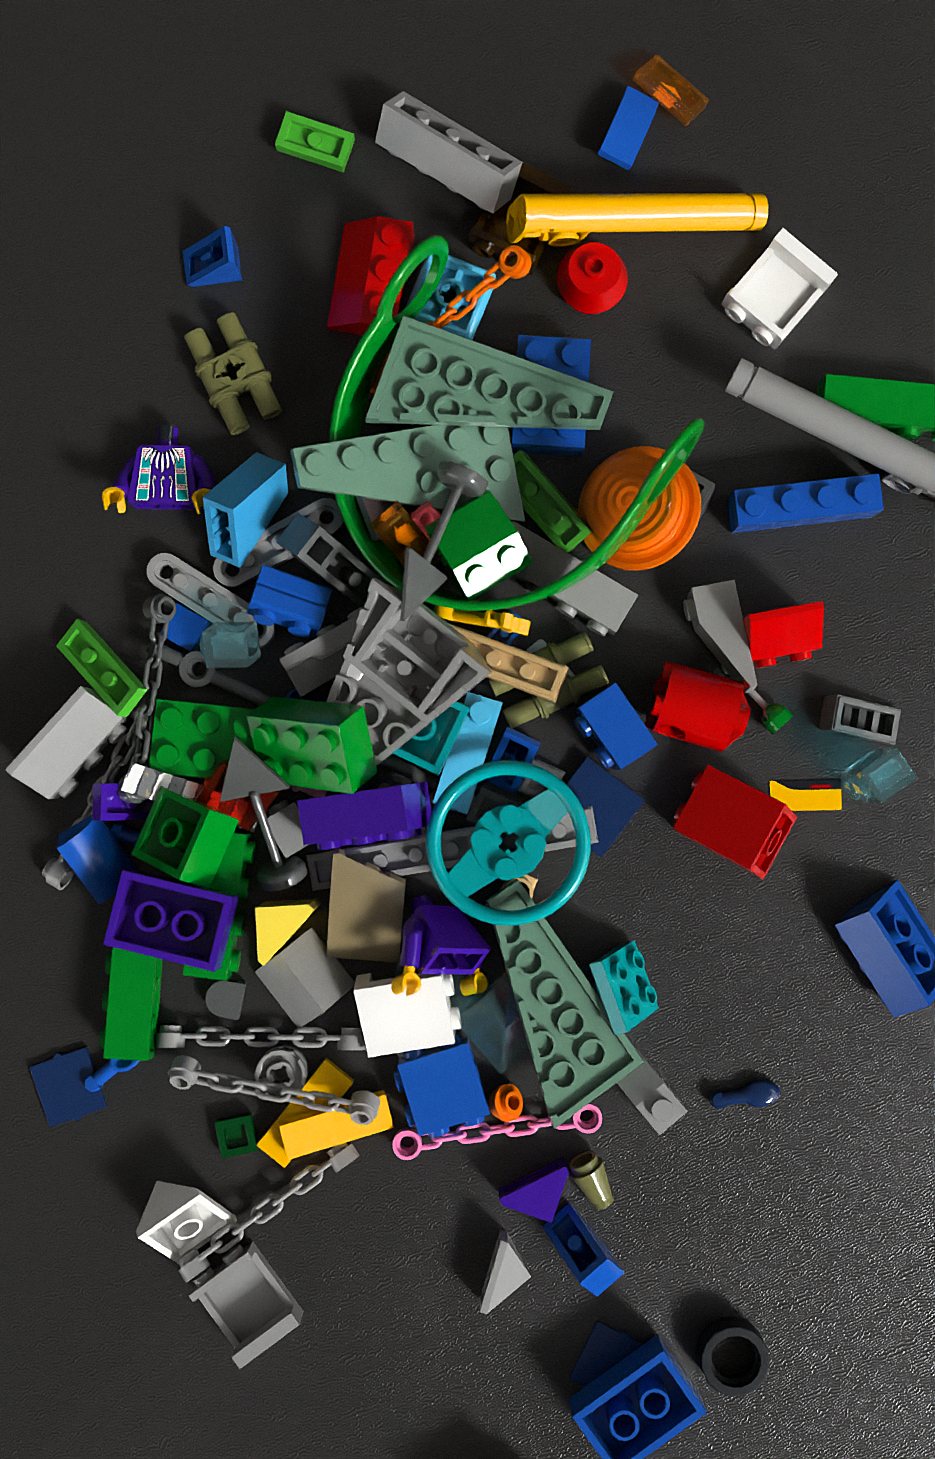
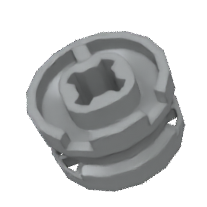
[255,1045,309,1097]

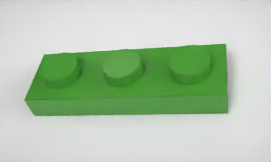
[513,450,593,553]
[57,619,148,717]

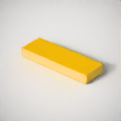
[257,1057,354,1168]
[278,1090,394,1160]

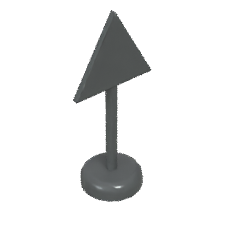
[400,461,488,621]
[220,737,307,892]

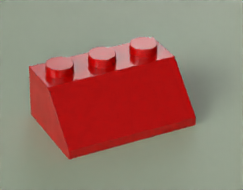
[327,216,415,336]

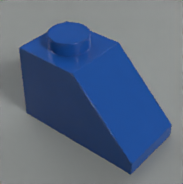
[542,1203,625,1297]

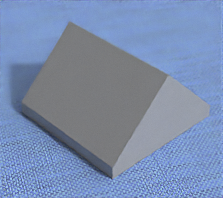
[255,927,355,1028]

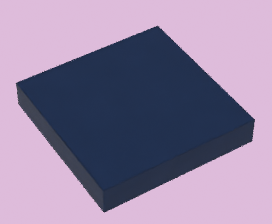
[566,757,645,858]

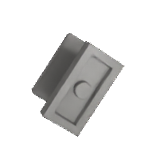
[188,1241,304,1369]

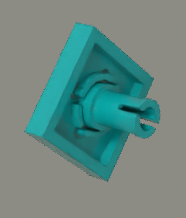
[589,940,659,1035]

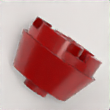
[557,242,628,314]

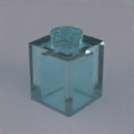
[200,622,261,668]

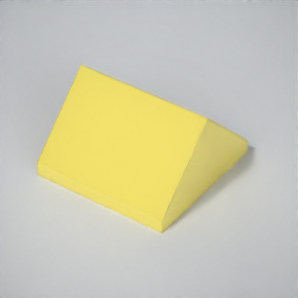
[255,899,321,966]

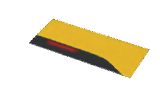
[770,779,842,811]

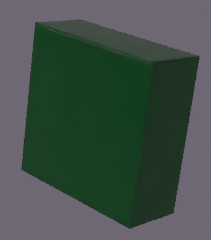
[214,1112,259,1158]

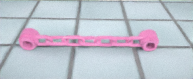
[392,1102,602,1160]

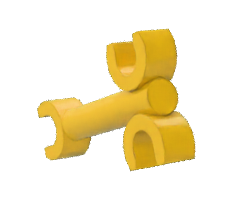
[434,605,531,636]

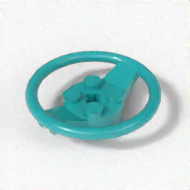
[426,760,591,926]

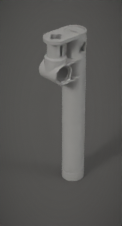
[725,358,935,499]

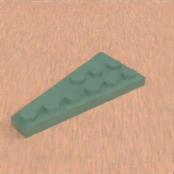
[486,879,644,1129]

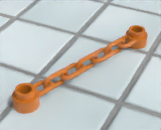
[370,245,532,394]

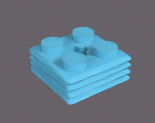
[405,255,496,340]

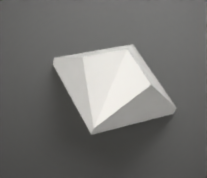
[136,1181,237,1263]

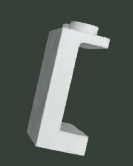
[721,228,838,350]
[353,973,461,1058]

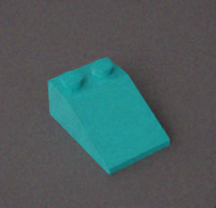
[393,702,471,775]

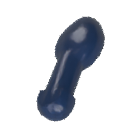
[709,1079,780,1109]

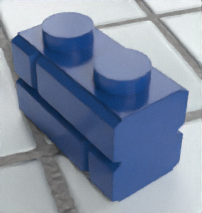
[246,564,332,638]

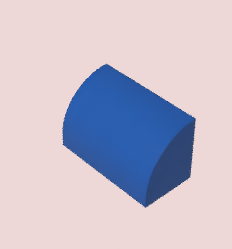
[57,814,137,904]

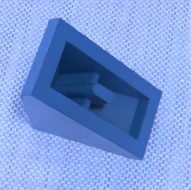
[182,226,242,287]
[485,727,541,794]

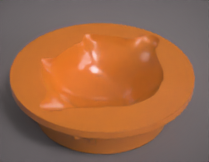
[577,446,701,571]

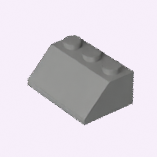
[5,686,130,799]

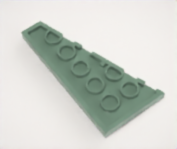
[365,316,613,430]
[290,425,525,523]

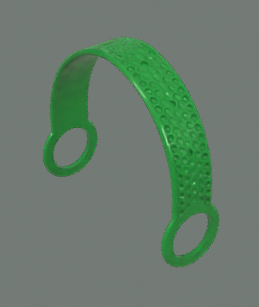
[329,235,705,611]

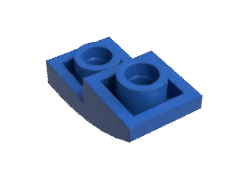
[597,86,659,171]

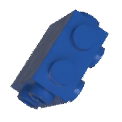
[393,1034,490,1138]

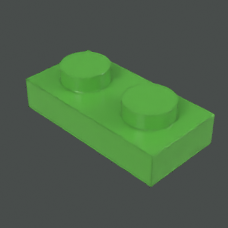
[275,111,355,173]

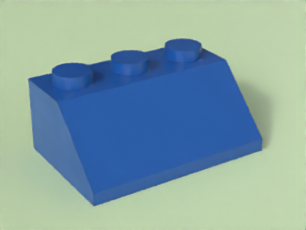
[835,879,935,1018]

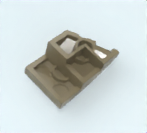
[327,848,406,963]

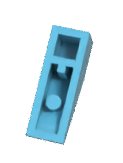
[433,692,503,814]

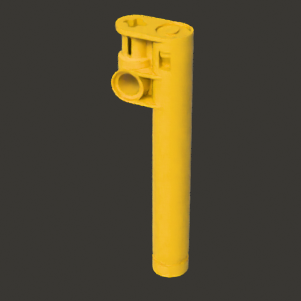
[506,193,768,247]

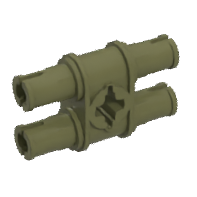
[184,312,282,436]
[487,632,609,729]

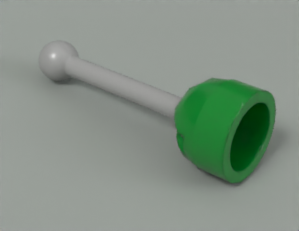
[721,665,794,735]

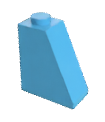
[203,452,288,567]

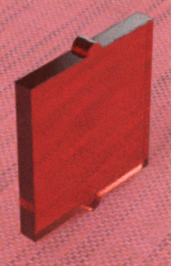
[194,759,280,831]

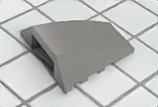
[326,578,492,766]

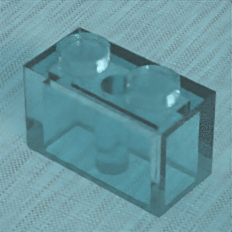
[841,747,918,803]

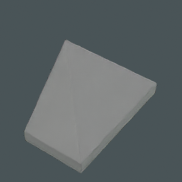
[479,1229,531,1314]

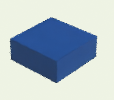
[160,603,210,652]

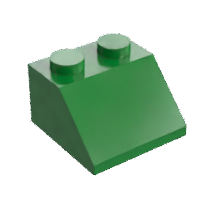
[424,490,533,601]
[131,786,239,888]

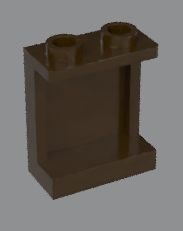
[469,163,572,275]

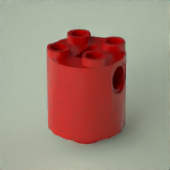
[645,661,751,752]

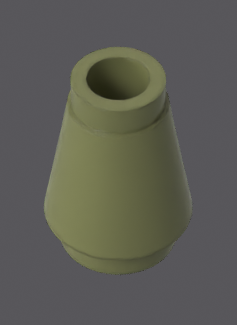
[569,1151,614,1210]

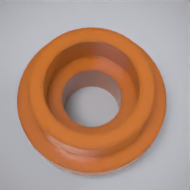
[489,1084,523,1122]

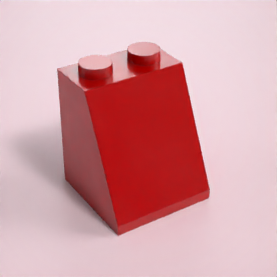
[673,765,797,880]

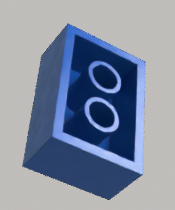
[511,335,591,457]
[569,1334,707,1459]

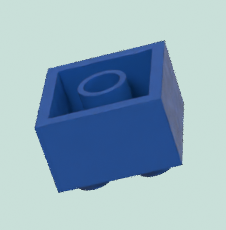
[573,683,658,770]

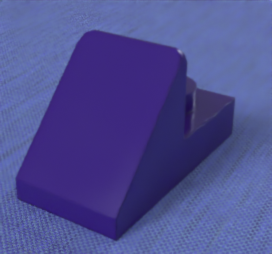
[93,783,154,821]

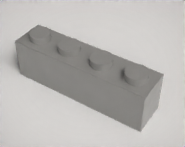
[375,91,523,213]
[506,521,638,637]

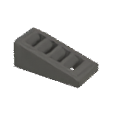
[819,694,901,745]

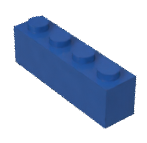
[727,474,884,533]

